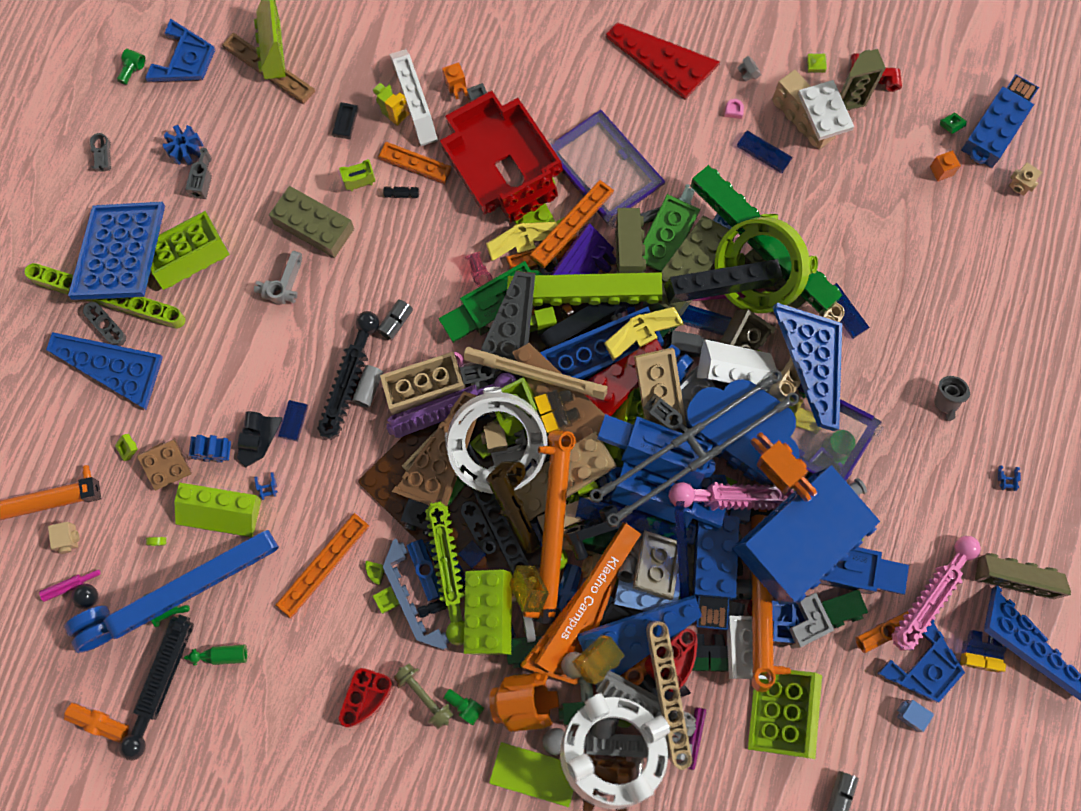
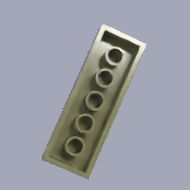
[643,215,734,317]

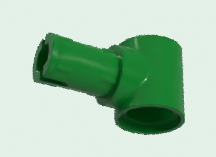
[117,49,146,85]
[443,689,485,725]

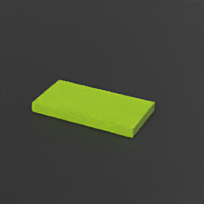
[489,742,574,807]

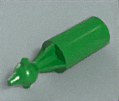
[184,644,248,666]

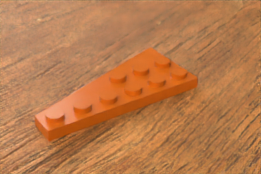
[520,572,618,685]

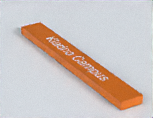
[535,522,641,674]

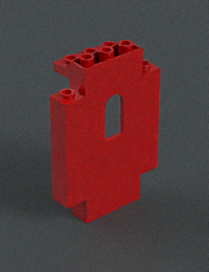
[440,90,563,223]

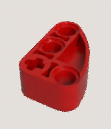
[644,628,697,692]
[339,668,393,728]

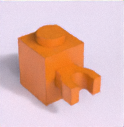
[442,62,468,100]

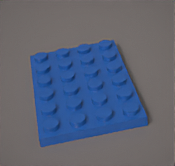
[68,201,165,300]

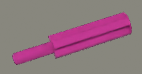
[39,570,101,602]

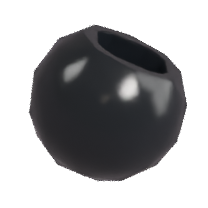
[72,584,98,609]

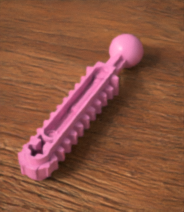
[669,482,794,511]
[892,536,981,651]

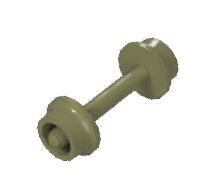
[394,663,453,729]

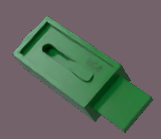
[438,261,542,343]

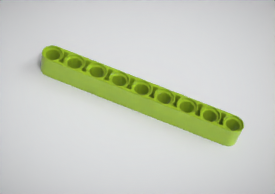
[24,263,186,329]

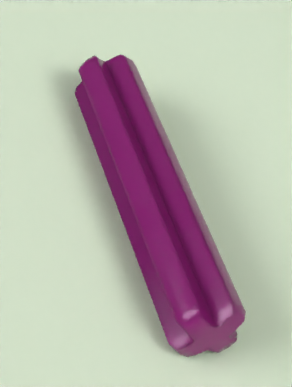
[687,707,706,770]

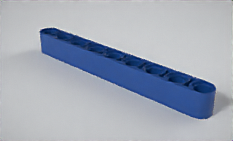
[103,530,279,639]

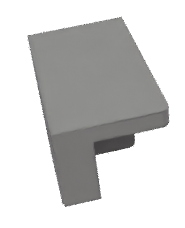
[789,593,834,649]

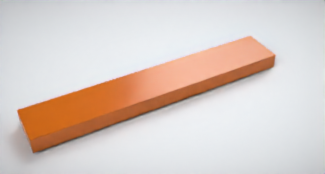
[529,180,614,269]
[275,513,370,618]

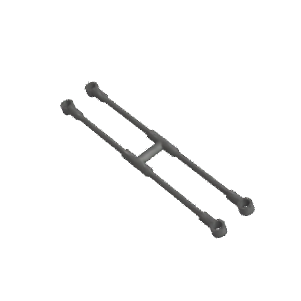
[590,370,799,527]

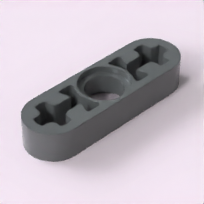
[83,302,126,346]

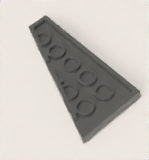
[481,271,536,384]

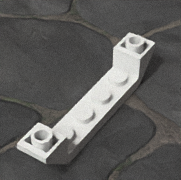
[389,49,438,146]

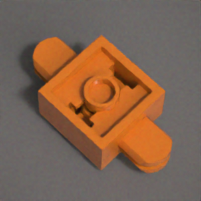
[750,432,817,502]

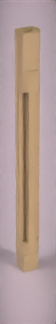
[464,347,608,400]

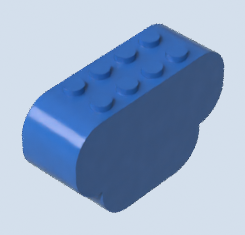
[685,379,800,485]

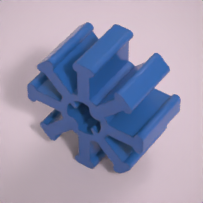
[163,125,204,165]
[188,435,231,463]

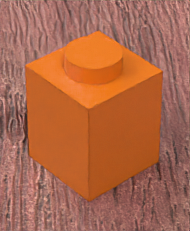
[930,150,961,182]

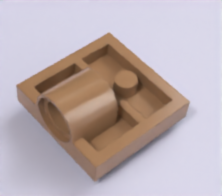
[137,439,192,491]

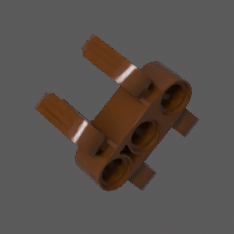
[583,754,637,811]

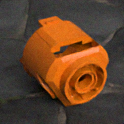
[489,673,559,732]

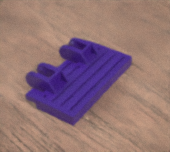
[550,223,616,275]

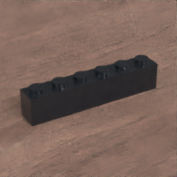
[664,259,783,304]

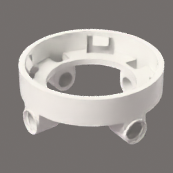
[445,387,548,493]
[560,693,670,809]

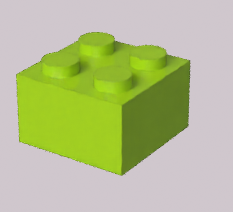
[495,377,542,436]

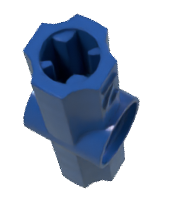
[406,539,444,602]
[557,563,582,612]

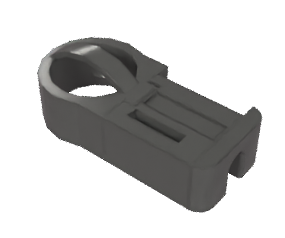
[90,133,111,172]

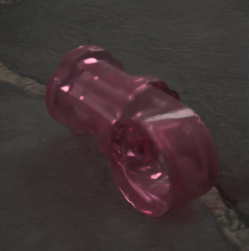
[465,251,493,287]

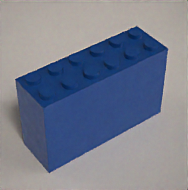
[732,465,881,605]

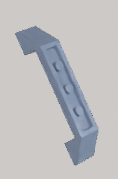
[383,539,450,651]

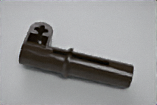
[486,461,541,554]

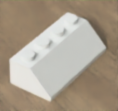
[696,339,777,392]

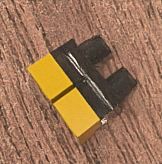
[534,390,581,434]

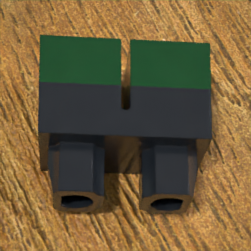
[692,634,729,672]

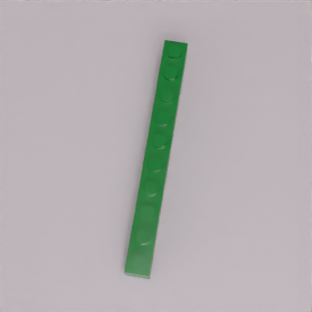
[690,165,842,316]

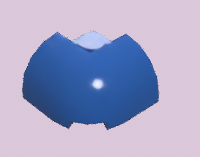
[772,601,805,643]

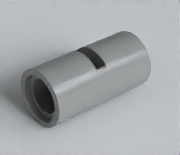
[352,365,383,408]

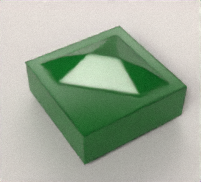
[940,112,967,134]

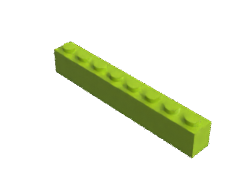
[507,272,662,306]

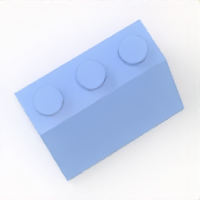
[614,573,681,611]

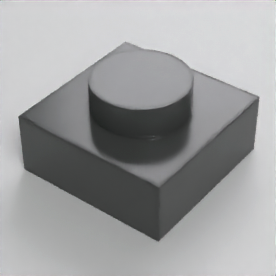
[467,83,487,101]

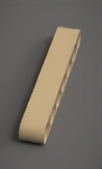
[769,303,845,402]
[646,621,692,770]

